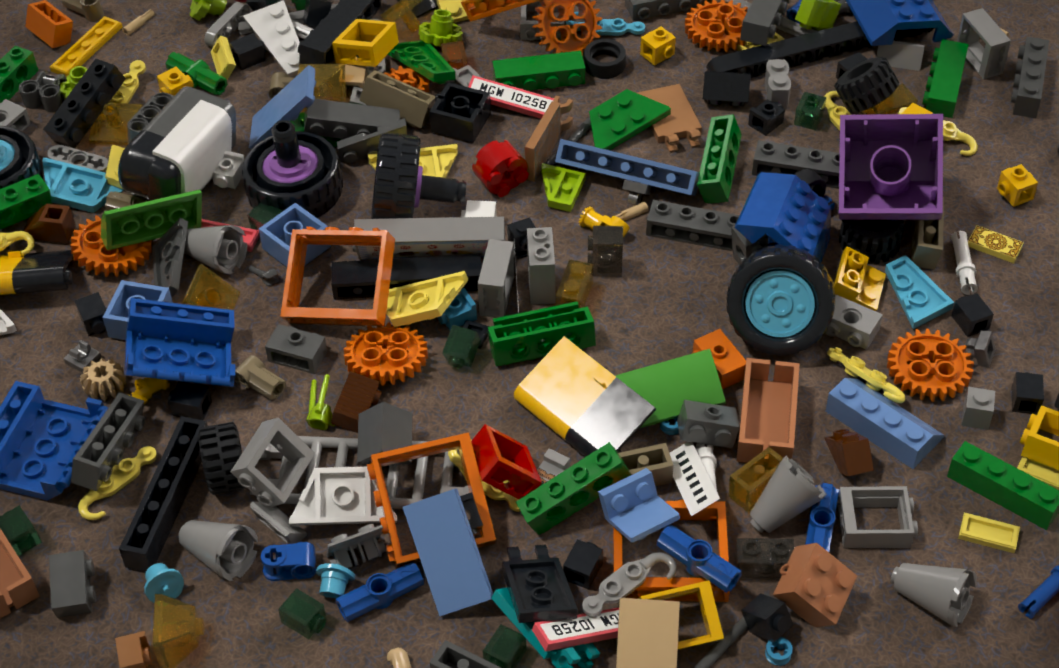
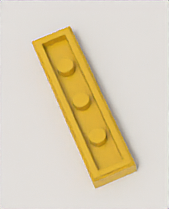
[50,16,123,77]

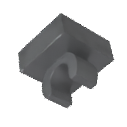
[622,180,652,205]
[965,331,996,368]
[63,340,101,373]

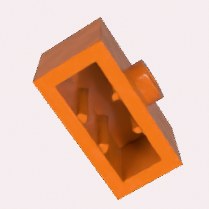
[25,0,73,48]
[691,329,746,390]

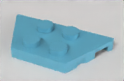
[42,157,124,213]

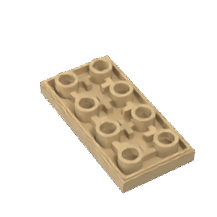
[616,598,680,668]

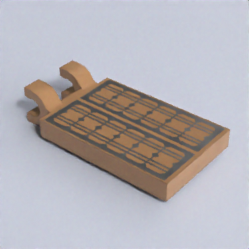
[525,96,573,182]

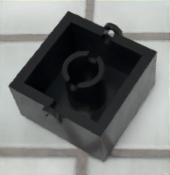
[430,82,491,143]

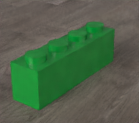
[922,39,969,118]
[492,51,585,91]
[947,441,1059,530]

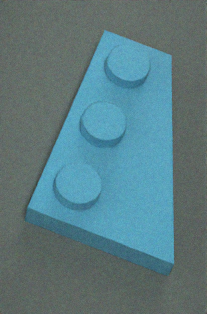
[885,255,954,329]

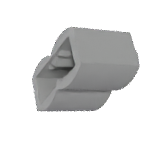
[764,59,791,109]

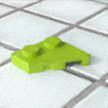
[541,163,586,212]

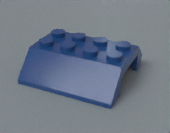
[846,0,954,46]
[735,172,831,263]
[124,298,235,387]
[0,381,108,501]

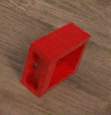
[471,424,542,499]

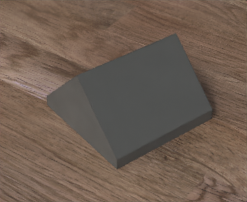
[357,402,413,465]

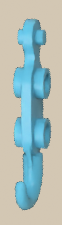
[565,12,645,36]

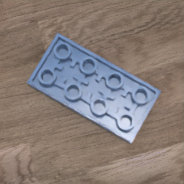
[249,65,316,149]
[403,488,493,616]

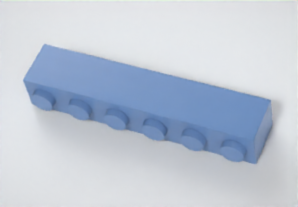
[555,139,699,196]

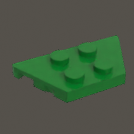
[589,89,671,150]

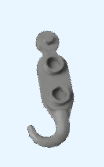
[582,552,677,617]

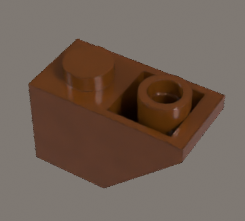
[23,204,76,243]
[824,429,874,476]

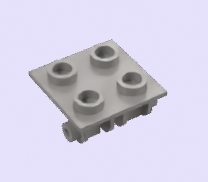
[326,524,386,568]

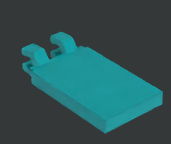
[491,587,600,668]

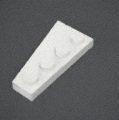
[243,0,307,77]

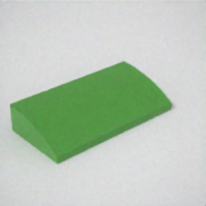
[101,189,202,250]
[615,349,726,428]

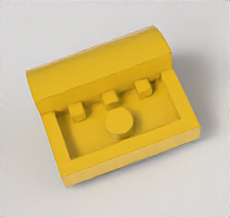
[834,246,886,311]

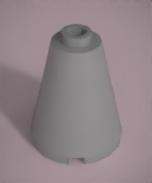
[184,225,247,274]
[750,456,827,533]
[179,520,258,581]
[891,563,977,627]

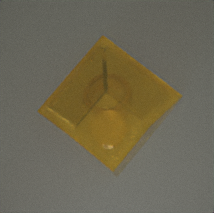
[297,64,346,111]
[153,594,204,668]

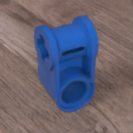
[261,542,316,581]

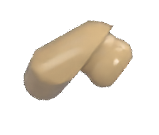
[387,648,411,668]

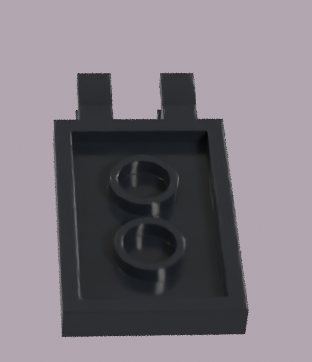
[502,545,578,623]

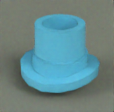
[144,563,184,604]
[316,563,355,598]

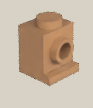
[115,631,152,668]

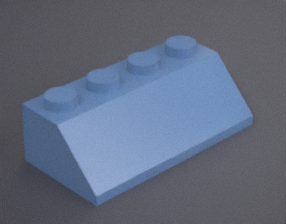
[826,378,945,469]

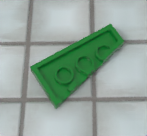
[388,40,456,84]

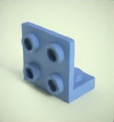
[598,468,680,542]

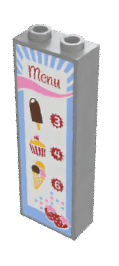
[352,216,505,260]

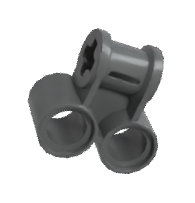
[19,70,67,113]

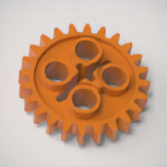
[533,0,602,56]
[685,0,748,52]
[71,215,152,277]
[344,322,428,386]
[887,328,974,402]

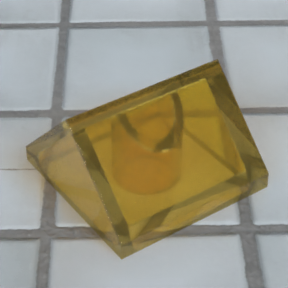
[182,264,240,310]

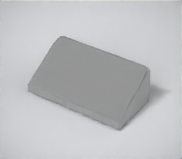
[877,41,925,71]
[250,502,307,544]

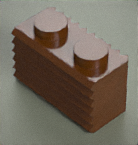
[330,371,382,433]

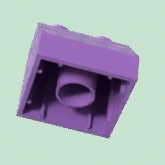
[839,114,943,220]

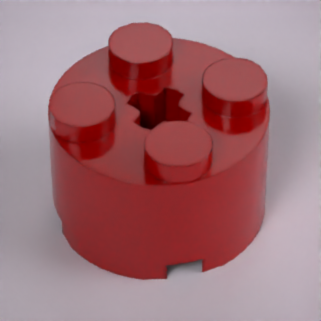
[472,140,529,197]

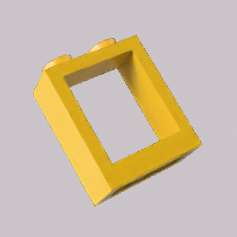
[332,19,399,67]
[1020,405,1059,470]
[638,580,724,650]

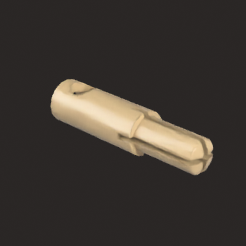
[122,9,155,36]
[615,202,649,221]

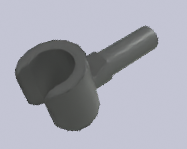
[248,265,279,286]

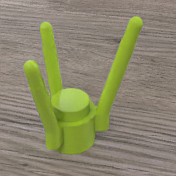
[306,374,335,430]

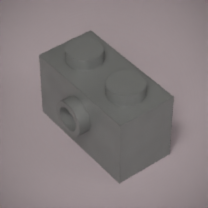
[265,324,327,374]
[677,400,740,448]
[49,550,96,618]

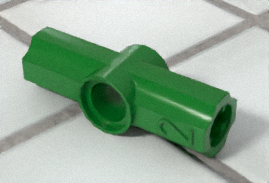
[165,52,228,95]

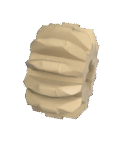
[80,358,126,402]

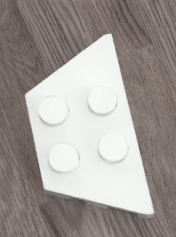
[289,467,397,526]

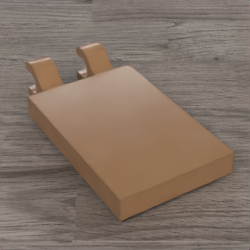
[638,84,702,153]

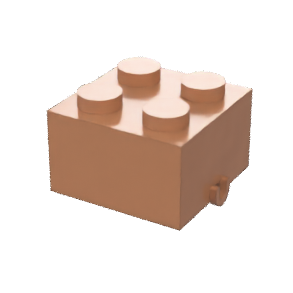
[773,543,857,627]

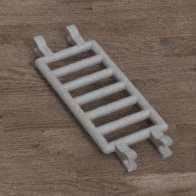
[250,436,470,509]

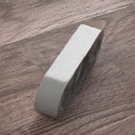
[204,2,250,47]
[47,145,108,173]

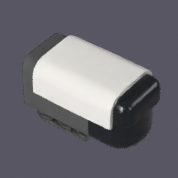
[118,86,236,201]

